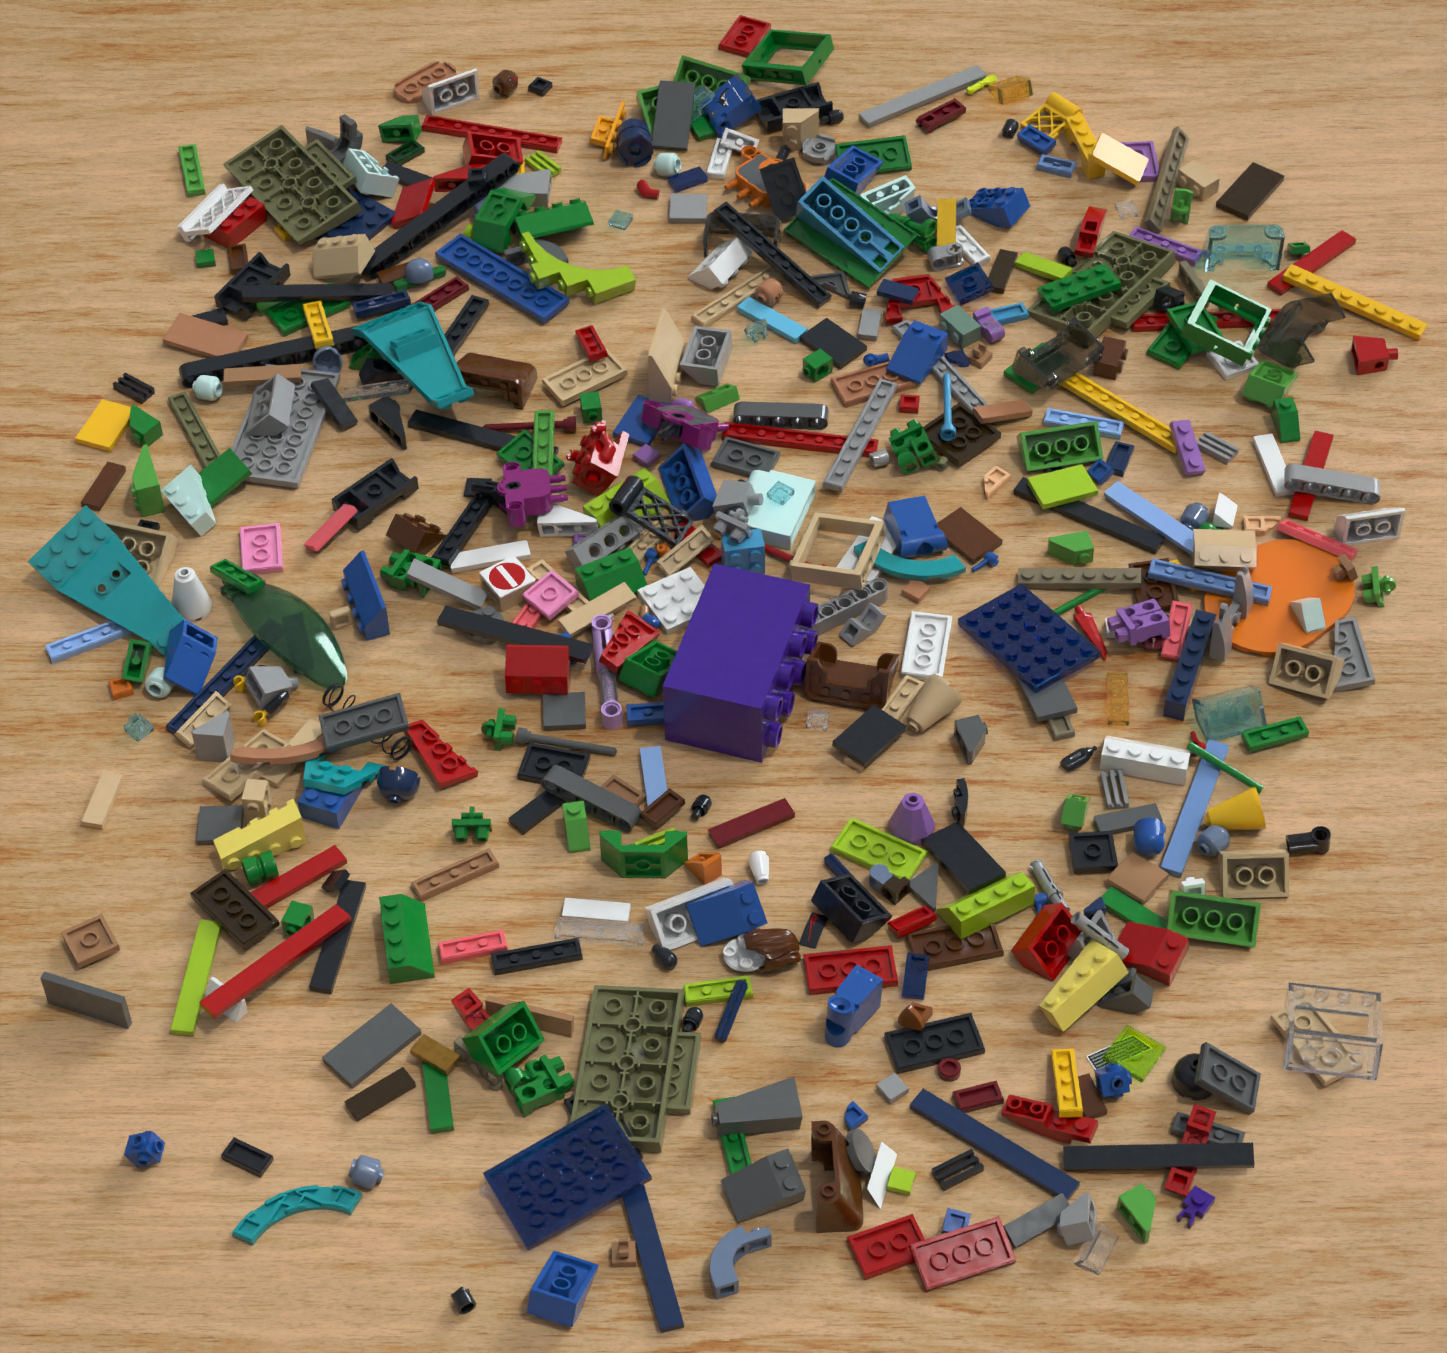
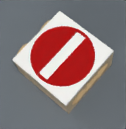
[479,555,537,612]

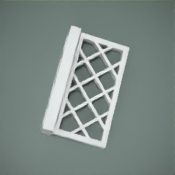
[176,184,253,242]

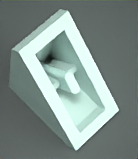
[1290,597,1326,634]

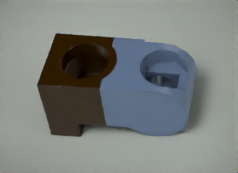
[869,864,910,905]

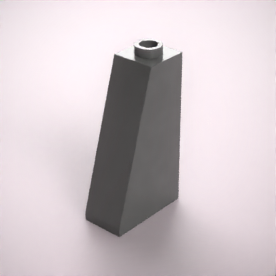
[711,1077,803,1136]

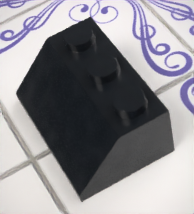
[811,873,892,944]

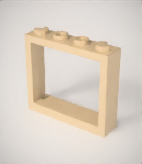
[789,512,886,590]

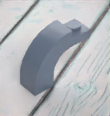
[904,195,972,231]
[710,1226,772,1300]

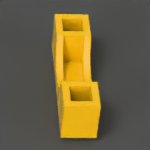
[1064,114,1105,179]

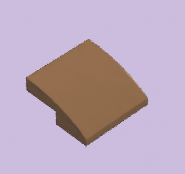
[1106,852,1169,904]

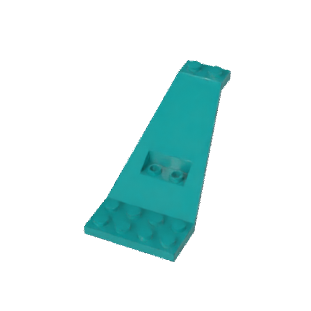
[351,302,475,410]
[28,505,186,656]

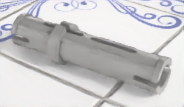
[1029,859,1071,912]
[1071,911,1129,960]

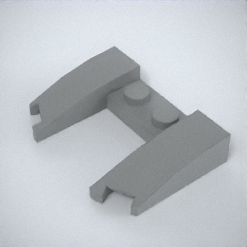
[1209,566,1254,662]

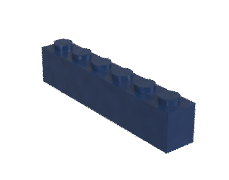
[1163,609,1216,721]

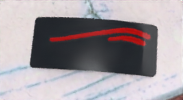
[799,912,828,949]

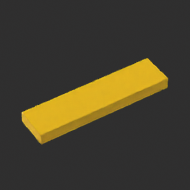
[302,301,334,349]
[1051,1049,1083,1118]

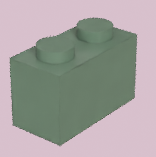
[939,305,981,349]

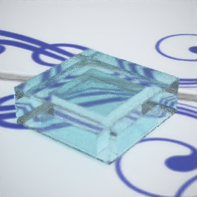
[609,210,633,230]
[767,481,795,505]

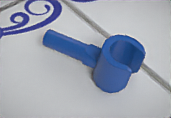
[643,548,658,575]
[971,552,999,572]
[1033,893,1048,914]

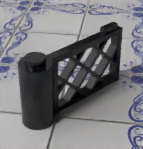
[609,475,694,547]

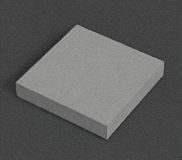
[669,194,707,223]

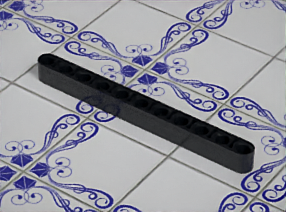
[362,153,520,279]
[179,325,368,388]

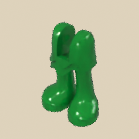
[889,214,937,252]

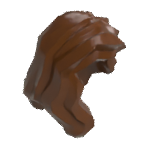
[744,928,801,974]

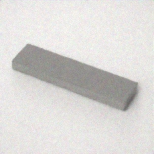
[406,559,488,610]

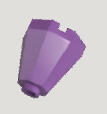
[888,792,935,846]

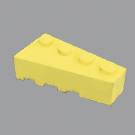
[213,799,307,871]
[1039,939,1129,1032]

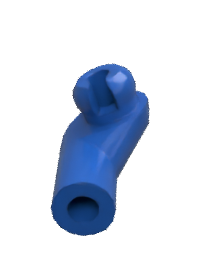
[863,353,890,367]

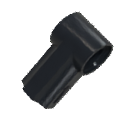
[1286,826,1331,855]

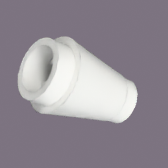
[748,851,769,885]

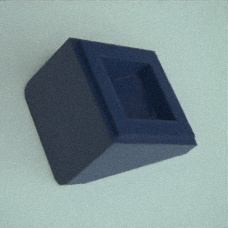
[1083,897,1106,920]

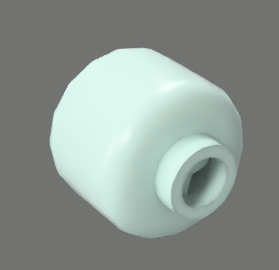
[653,153,681,177]
[192,375,223,401]
[145,667,175,698]

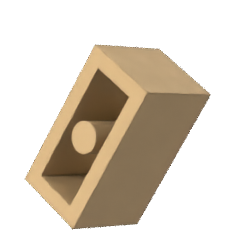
[1177,160,1220,201]

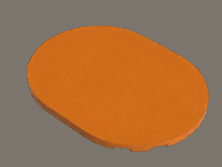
[1204,539,1355,657]

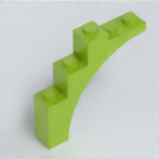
[519,231,636,304]

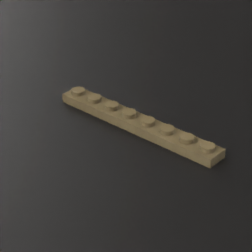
[1145,126,1189,234]

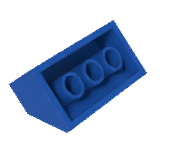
[658,443,717,524]
[341,550,390,641]

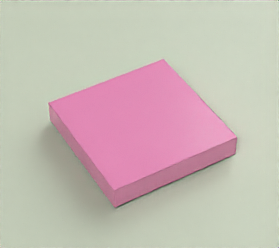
[522,570,580,621]

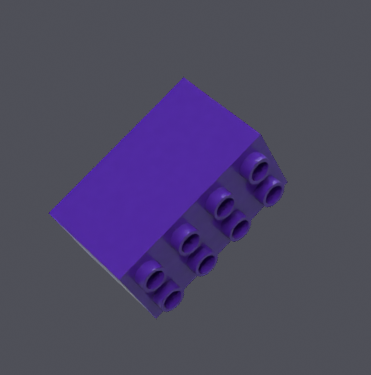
[663,563,819,763]

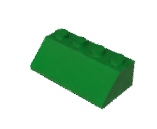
[513,198,594,239]
[379,894,435,984]

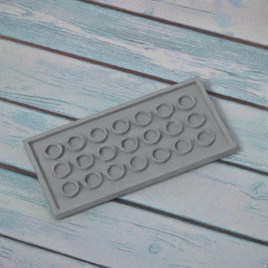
[232,364,341,488]

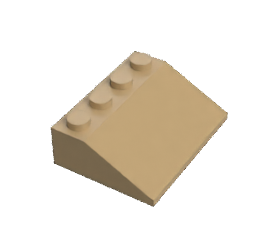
[648,308,686,404]
[100,518,179,587]

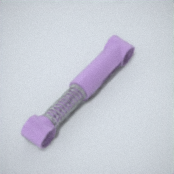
[591,614,623,730]

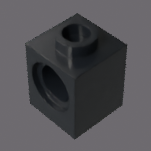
[1153,285,1185,312]

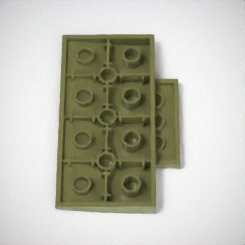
[223,125,361,245]
[1027,231,1176,344]
[567,985,702,1153]

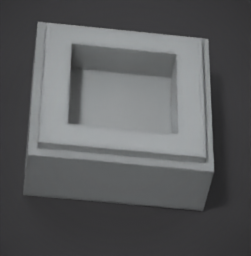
[876,1073,909,1104]

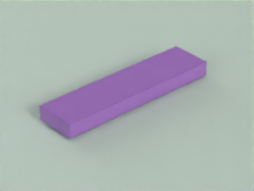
[1129,226,1203,267]

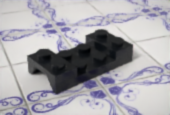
[755,82,833,133]
[214,252,291,320]
[331,458,419,530]

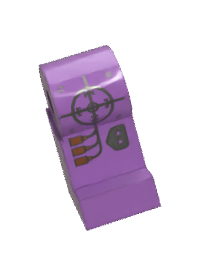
[973,306,1005,344]

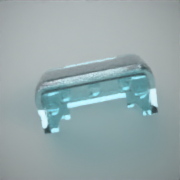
[1202,224,1285,271]

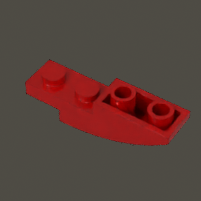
[1074,206,1107,258]
[1001,1094,1099,1144]

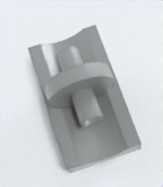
[713,508,753,544]

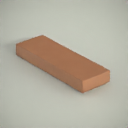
[972,399,1033,424]

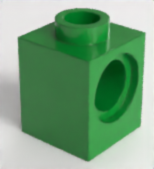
[802,348,833,382]
[579,391,603,423]
[281,900,315,937]

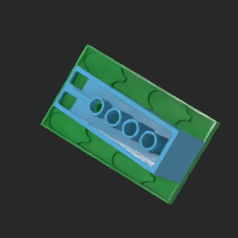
[783,176,918,289]

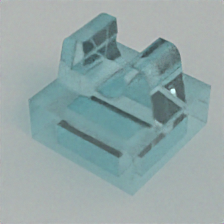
[744,318,768,343]
[124,713,154,742]

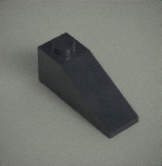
[359,357,410,390]
[368,395,407,450]

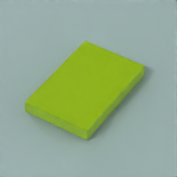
[1027,464,1098,509]

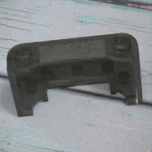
[1012,316,1104,390]

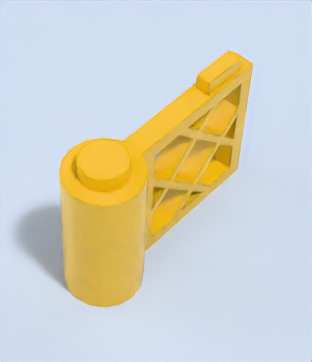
[1020,92,1083,140]

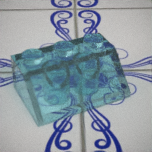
[1192,685,1267,742]

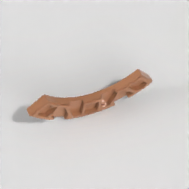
[230,736,331,765]

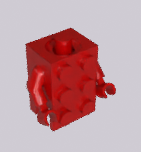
[566,420,629,497]

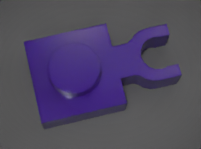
[1177,1186,1215,1228]

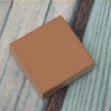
[902,580,930,603]

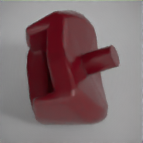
[1142,635,1164,650]

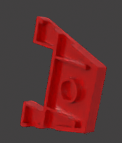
[885,274,956,325]

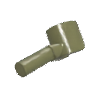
[920,456,949,472]

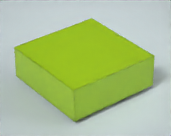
[887,1166,916,1196]

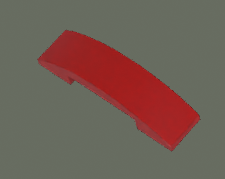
[451,988,523,1059]
[1164,1104,1217,1197]

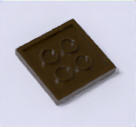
[923,402,1001,467]

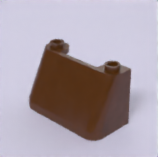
[456,353,537,410]
[804,641,899,709]
[811,1121,864,1233]

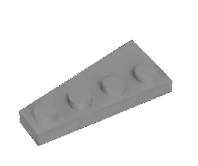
[1334,616,1375,692]

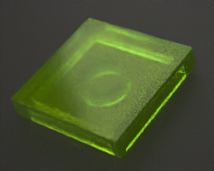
[1103,1025,1166,1083]

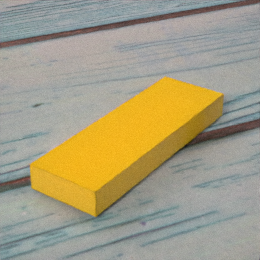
[937,198,957,252]

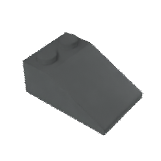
[721,1149,806,1224]

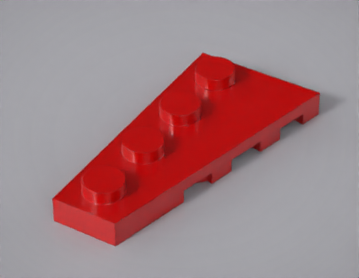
[599,610,660,673]
[404,720,478,789]

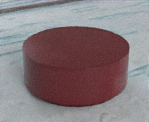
[938,1058,961,1082]

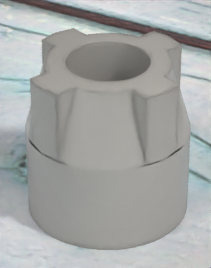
[869,449,889,468]

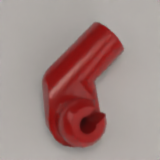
[637,180,660,199]

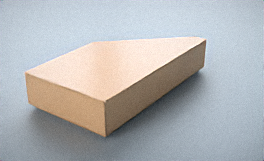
[983,466,1011,499]
[1243,516,1281,536]

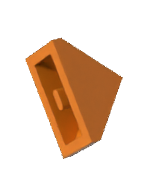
[684,852,722,885]

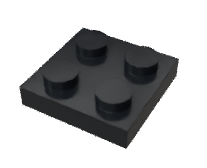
[1068,831,1118,873]

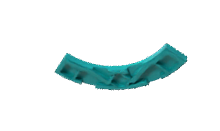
[854,540,966,581]
[232,1185,363,1245]

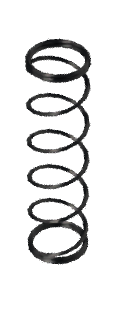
[322,683,412,760]

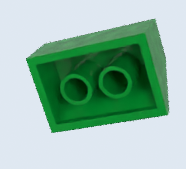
[575,547,647,602]
[462,1001,545,1076]

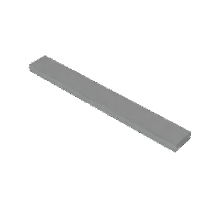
[859,65,987,128]
[892,319,988,411]
[823,379,898,493]

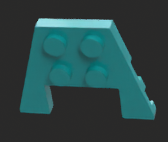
[303,752,386,795]

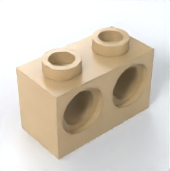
[241,779,273,825]

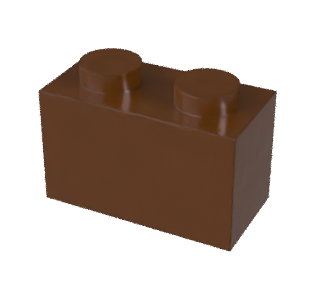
[1093,336,1128,380]

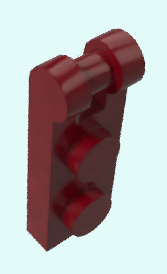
[916,98,966,133]

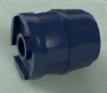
[616,118,654,167]

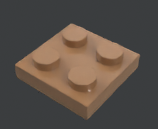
[61,914,120,968]

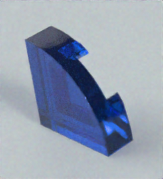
[944,349,969,367]

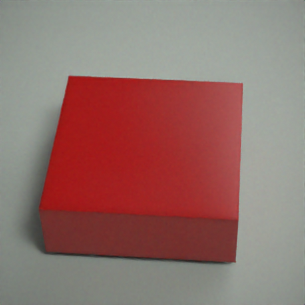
[899,394,920,414]

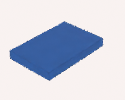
[613,394,670,446]

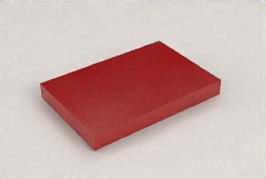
[718,15,771,58]
[391,178,436,228]
[847,1214,925,1280]

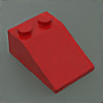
[462,131,524,166]
[1117,921,1189,986]

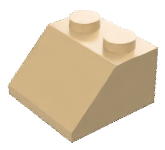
[783,108,819,150]

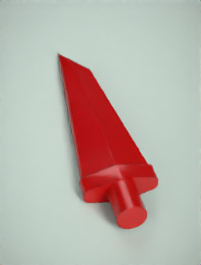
[1073,605,1107,661]

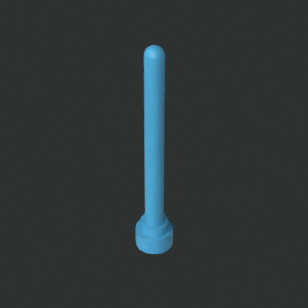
[940,373,956,441]

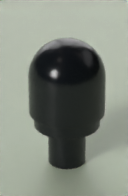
[820,109,844,125]
[1057,246,1077,267]
[691,794,712,820]
[651,944,678,970]
[682,1007,704,1032]

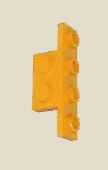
[590,101,627,159]

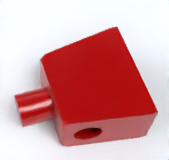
[1351,336,1398,375]

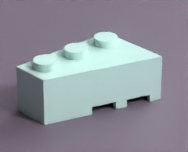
[343,148,399,198]
[860,175,916,215]
[161,465,216,536]

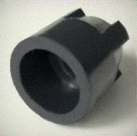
[1002,119,1019,139]
[849,291,867,309]
[451,1287,476,1314]

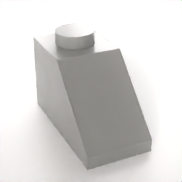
[1057,1192,1097,1246]

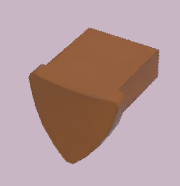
[898,1002,933,1030]

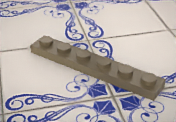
[1018,568,1141,589]

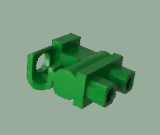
[889,419,940,475]
[380,549,443,598]
[504,1054,574,1117]

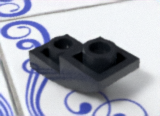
[951,778,968,827]

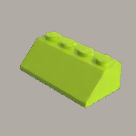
[583,468,670,543]
[936,872,1035,939]

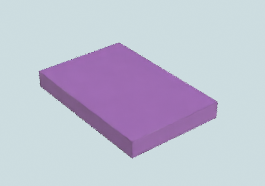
[1120,141,1160,183]

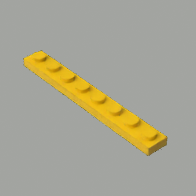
[1282,264,1428,341]
[1053,365,1177,454]

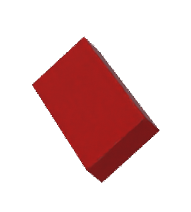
[887,905,937,938]

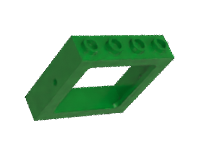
[742,29,834,86]
[1181,279,1272,366]

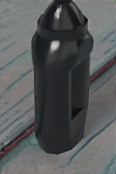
[1060,746,1097,772]

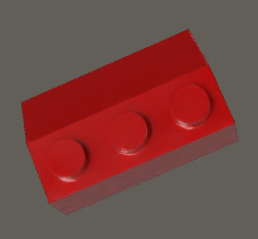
[203,197,267,249]
[505,645,571,695]
[1011,902,1082,981]

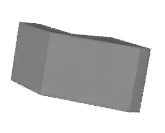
[839,603,887,646]

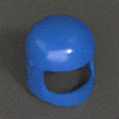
[1133,818,1166,857]

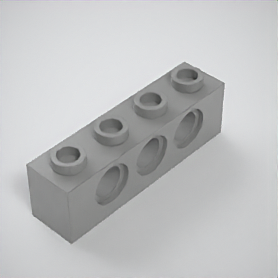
[565,510,645,568]

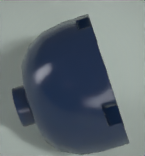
[377,766,421,804]

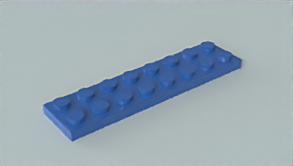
[435,233,570,323]

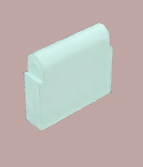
[731,470,816,550]

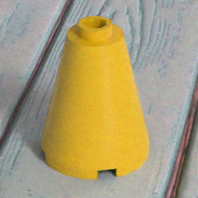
[1204,787,1266,830]

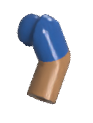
[639,605,660,629]

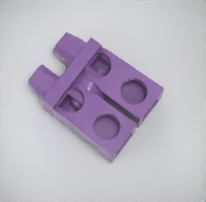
[1107,599,1170,646]

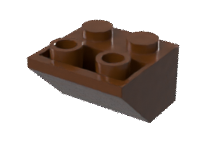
[386,513,446,555]

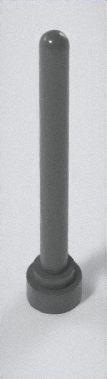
[516,727,617,756]

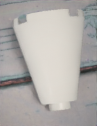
[171,567,212,623]

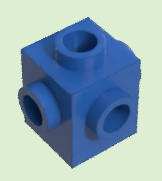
[1094,1063,1132,1098]
[124,1131,165,1167]

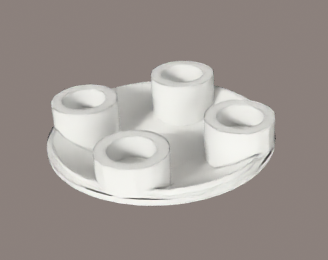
[723,933,766,972]

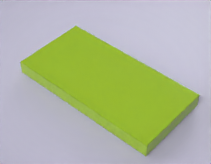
[830,817,928,880]

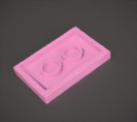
[240,523,283,575]

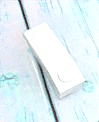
[537,505,598,537]

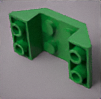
[472,188,536,254]
[599,830,688,879]

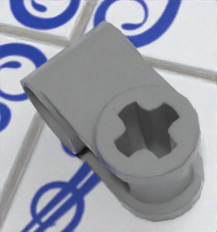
[927,243,964,271]

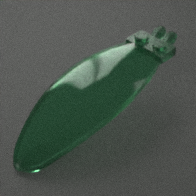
[220,573,347,689]

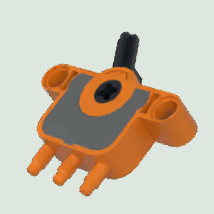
[724,145,806,208]

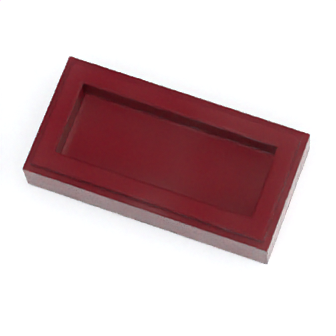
[952,1081,1004,1113]

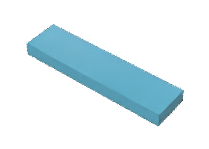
[737,297,808,344]

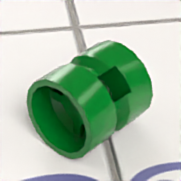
[241,850,279,886]

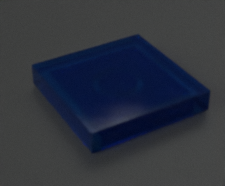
[945,262,994,306]

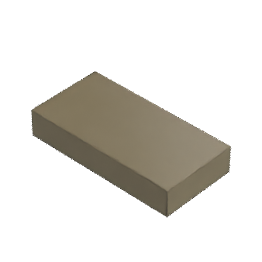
[1046,715,1075,741]

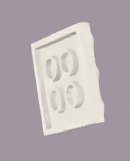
[637,567,705,635]

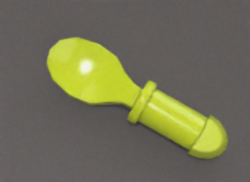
[966,75,997,95]

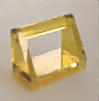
[987,75,1033,105]

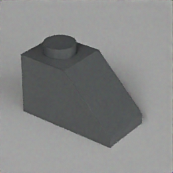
[954,715,988,765]
[1099,975,1154,1014]

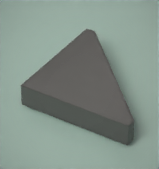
[810,271,851,300]
[910,862,939,912]

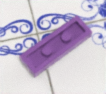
[1169,420,1206,476]

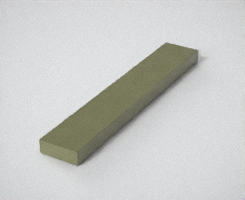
[168,391,220,468]

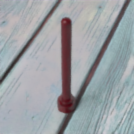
[483,416,576,432]

